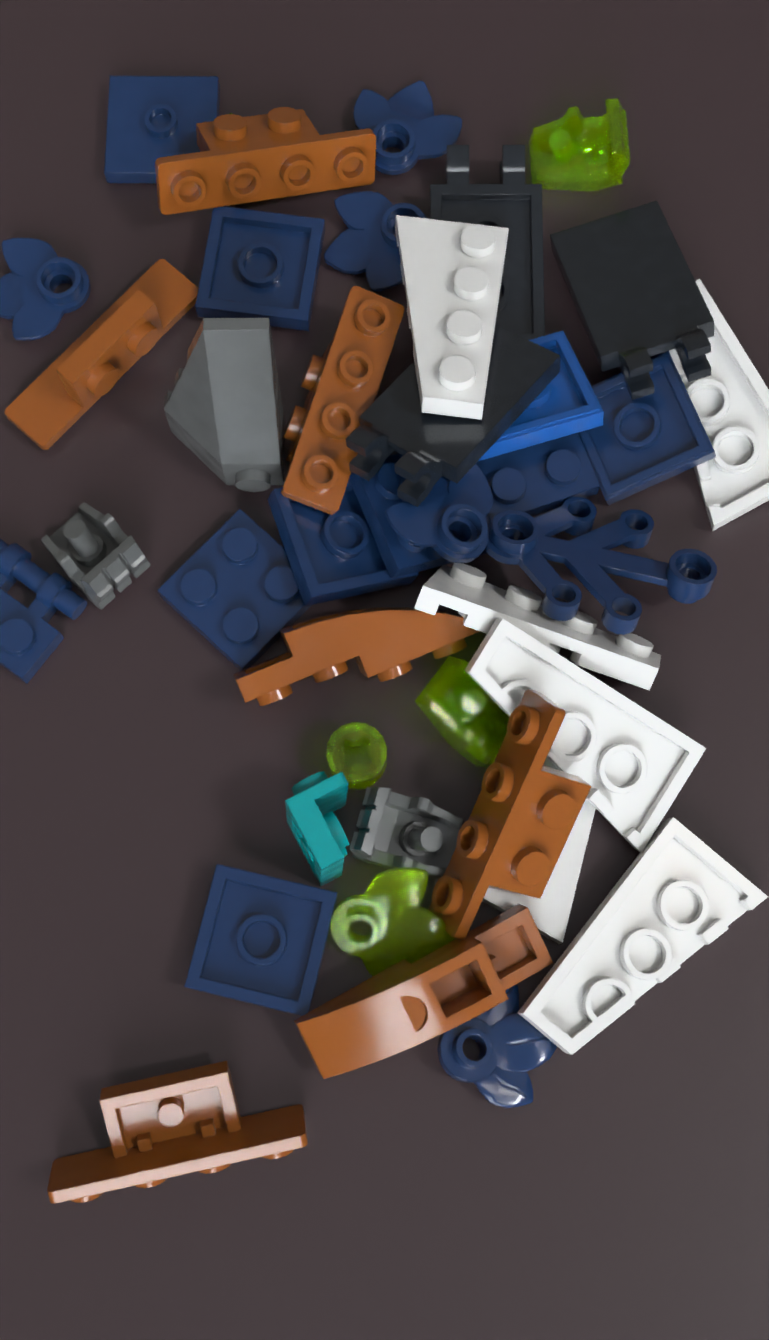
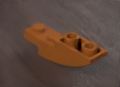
[233,607,480,706]
[294,904,553,1079]

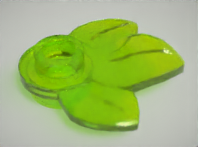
[330,867,455,976]

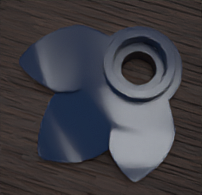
[354,80,462,175]
[324,191,428,292]
[0,238,91,340]
[385,464,493,563]
[437,984,557,1108]

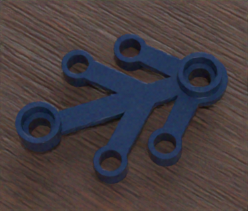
[485,497,717,635]

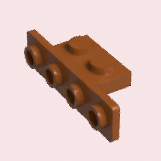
[155,107,376,215]
[5,259,199,450]
[281,286,404,515]
[429,689,591,940]
[47,1061,308,1204]

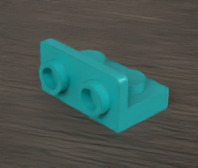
[285,771,349,887]

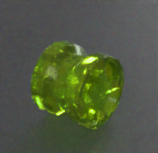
[326,722,387,790]

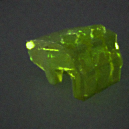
[529,98,630,191]
[414,656,509,768]

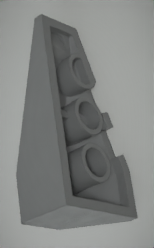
[164,318,285,492]

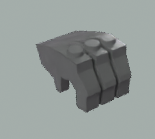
[41,502,151,610]
[350,787,465,878]

